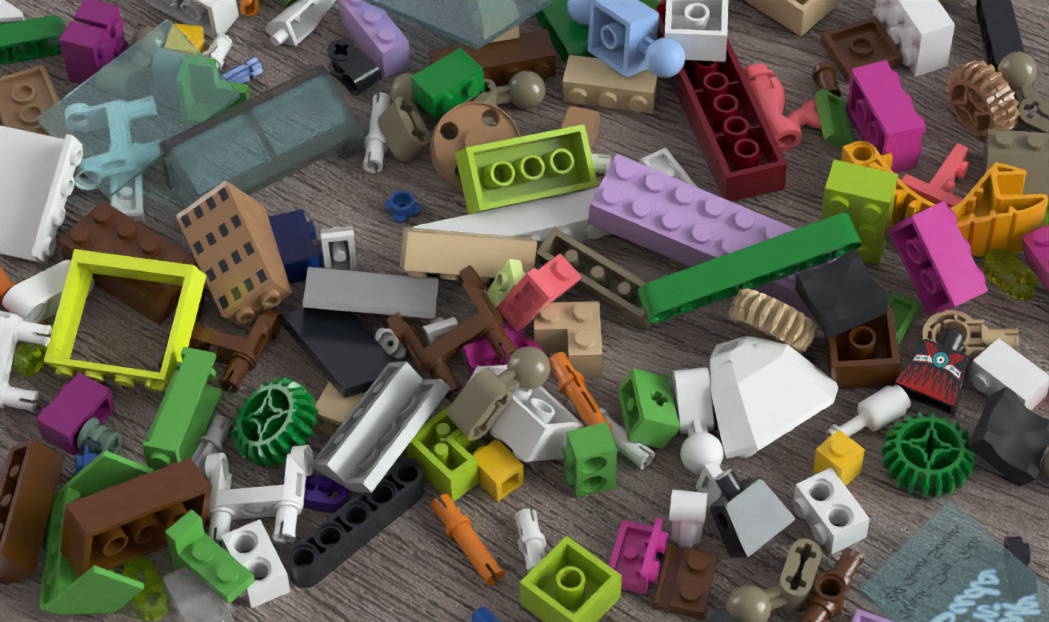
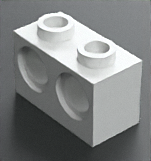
[792,468,870,555]
[221,520,290,608]

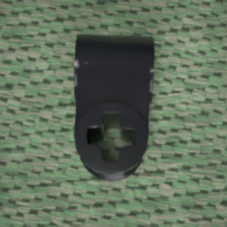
[328,39,382,96]

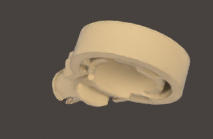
[922,310,1019,362]

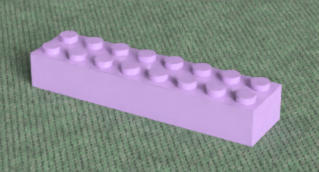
[588,154,840,320]

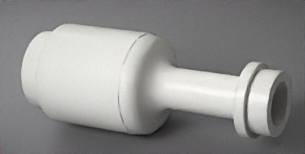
[825,384,911,439]

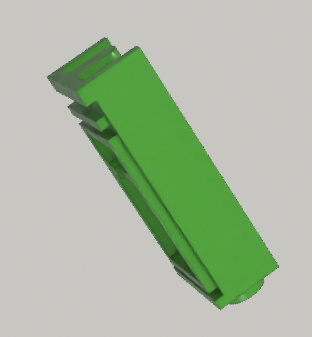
[142,347,223,471]

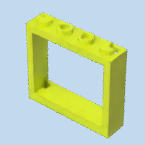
[43,249,206,392]

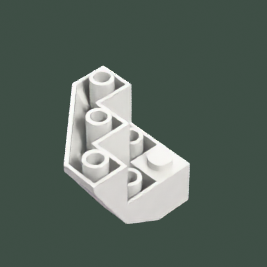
[710,336,839,459]

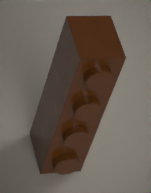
[429,29,556,86]
[0,438,64,584]

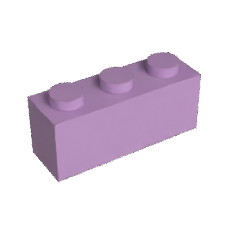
[338,0,411,78]

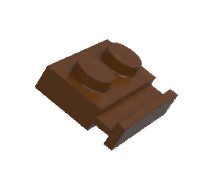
[653,543,719,620]

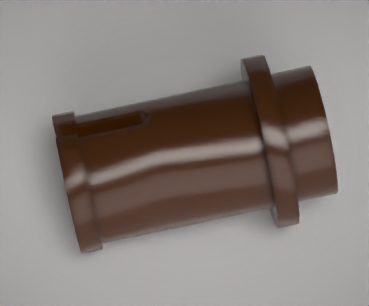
[812,62,841,97]

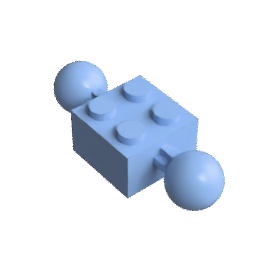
[567,0,685,78]

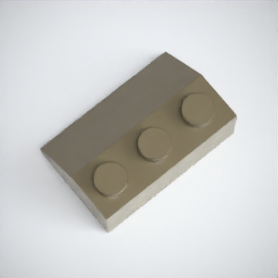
[983,129,1049,206]

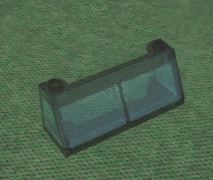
[159,64,365,208]

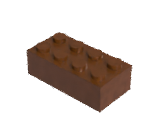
[59,200,200,325]
[60,458,212,577]

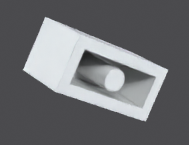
[968,338,1049,410]

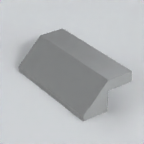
[303,267,439,319]
[310,361,450,493]

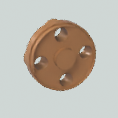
[430,102,521,193]

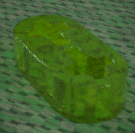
[983,249,1038,301]
[12,322,54,377]
[123,557,169,621]

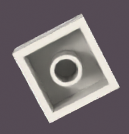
[665,0,728,61]

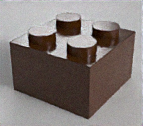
[824,307,900,388]

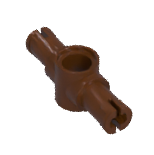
[800,548,864,622]

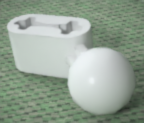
[672,367,724,475]

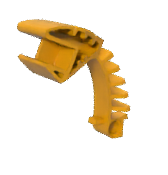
[841,141,1048,259]

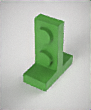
[165,510,255,605]

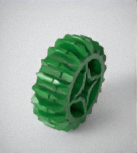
[231,377,319,468]
[881,411,976,500]

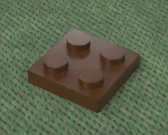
[821,16,903,82]

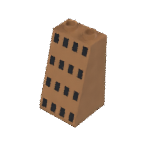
[176,180,292,328]

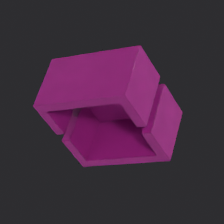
[59,0,128,88]

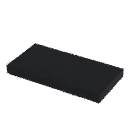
[281,307,395,398]

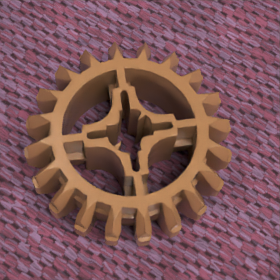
[944,59,1020,140]

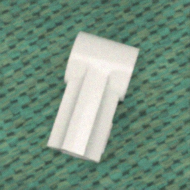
[669,489,708,548]

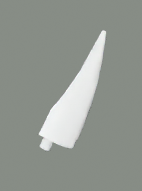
[265,0,336,46]

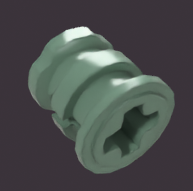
[77,418,123,454]

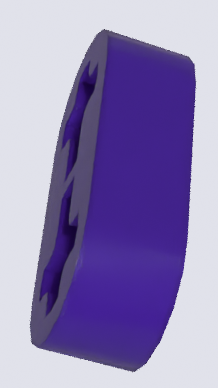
[303,474,350,513]

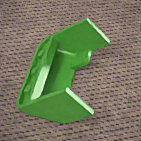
[39,450,153,615]

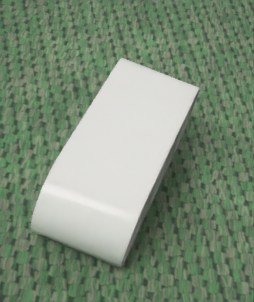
[2,260,95,323]

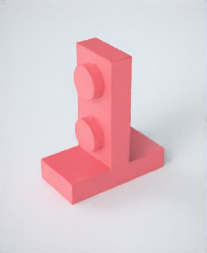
[901,143,970,208]
[496,253,582,332]

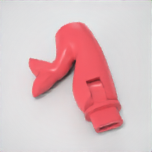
[743,63,822,152]

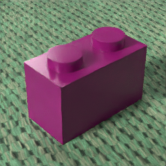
[36,372,115,456]

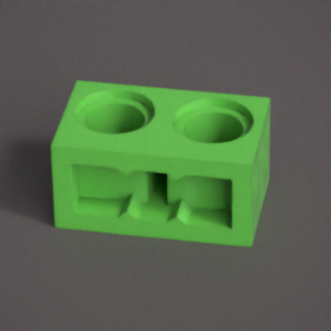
[562,422,617,498]

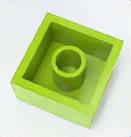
[520,535,621,622]

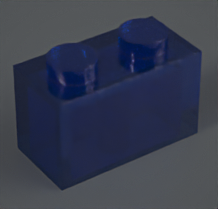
[268,209,324,284]

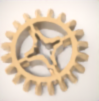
[728,288,817,353]

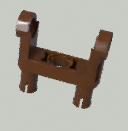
[387,265,517,398]
[158,291,282,393]

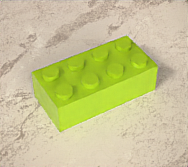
[455,124,598,215]

